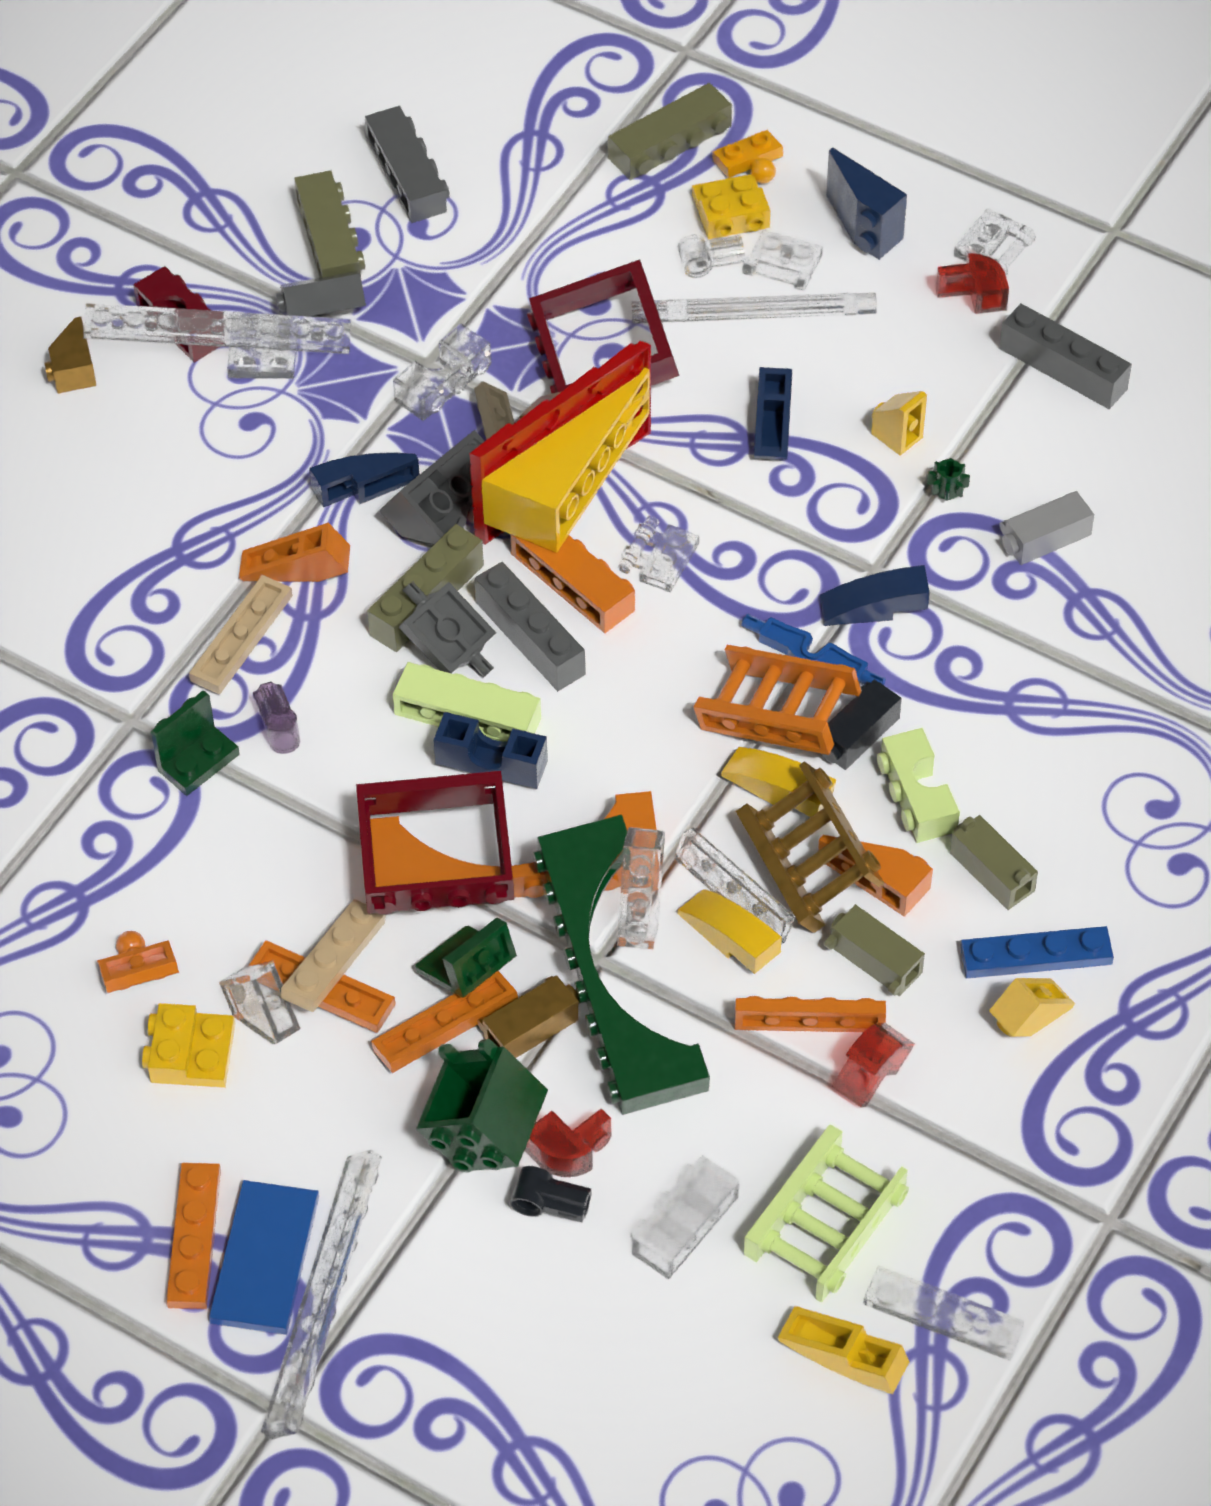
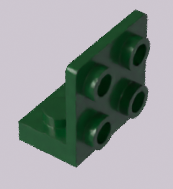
[151,690,240,796]
[415,917,517,998]

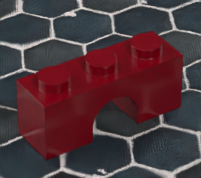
[133,266,226,363]

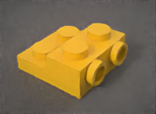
[692,174,771,240]
[142,1003,236,1088]

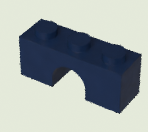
[433,712,548,789]

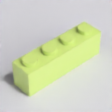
[393,662,541,741]

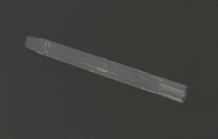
[631,292,877,324]

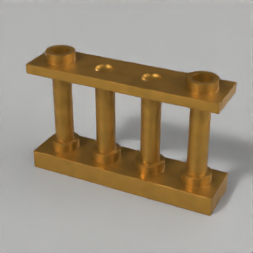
[735,761,884,933]

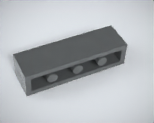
[365,105,450,223]
[999,303,1132,410]
[474,561,586,692]

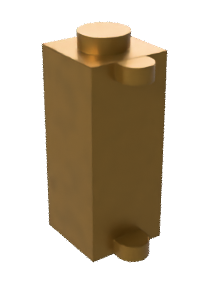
[477,975,579,1058]

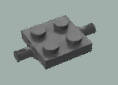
[399,581,497,678]

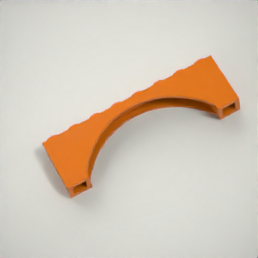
[370,791,662,898]

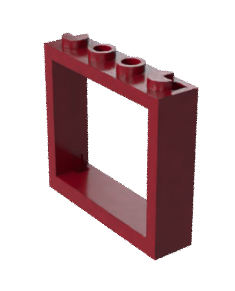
[527,259,680,394]
[356,771,514,915]

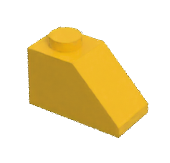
[871,391,927,456]
[989,978,1075,1037]

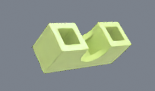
[877,727,960,843]

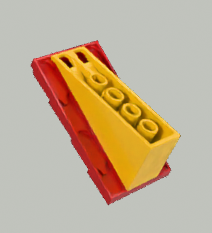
[470,340,651,553]

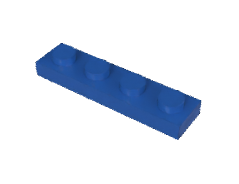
[960,926,1114,979]

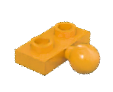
[712,129,783,184]

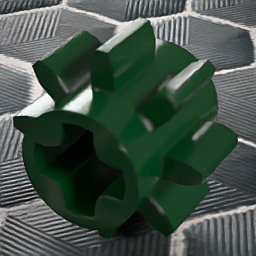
[927,458,970,501]

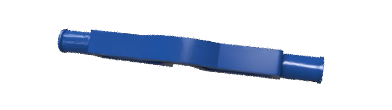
[741,613,886,685]

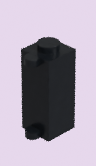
[822,679,902,770]

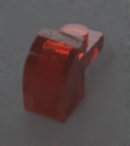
[935,253,1009,314]
[831,1023,915,1108]
[525,1108,612,1177]

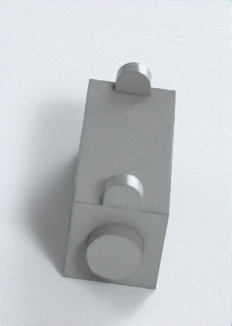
[999,490,1095,565]

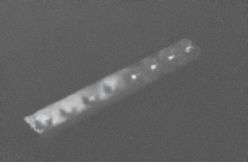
[83,303,351,354]
[261,1149,383,1439]

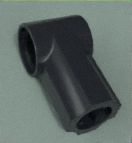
[509,1166,592,1223]

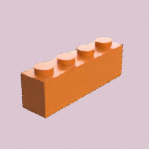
[511,535,635,634]

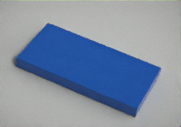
[209,1180,319,1335]

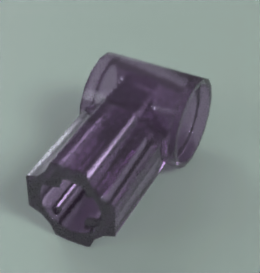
[252,681,300,754]

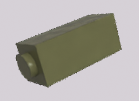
[950,815,1038,910]
[824,904,925,997]

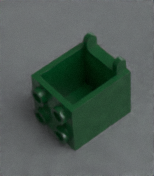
[416,1039,548,1173]

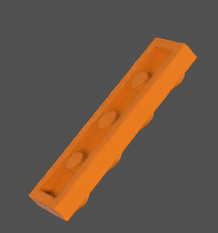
[247,940,396,1033]
[371,971,518,1073]
[735,996,886,1033]
[166,1163,221,1309]

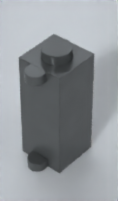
[276,271,366,320]

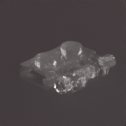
[618,516,700,593]

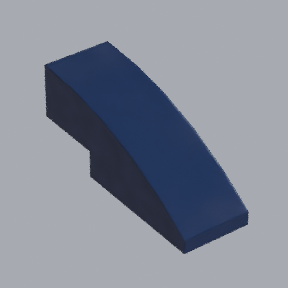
[754,367,793,460]
[309,452,420,508]
[820,565,930,626]

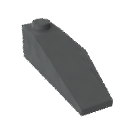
[379,430,484,544]

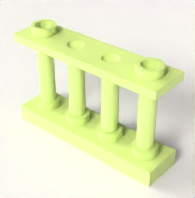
[744,1124,909,1302]

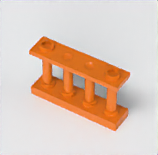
[693,644,861,755]

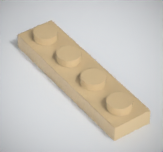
[189,575,293,695]
[281,899,386,1012]

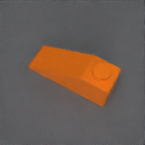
[239,522,351,582]
[818,835,933,917]

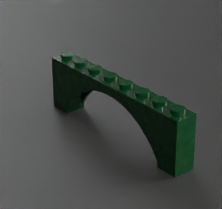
[532,814,710,1115]

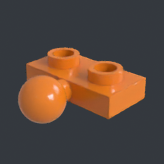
[97,930,179,993]

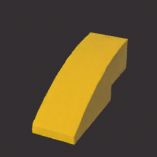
[721,747,837,817]
[677,889,782,974]
[777,1306,909,1394]

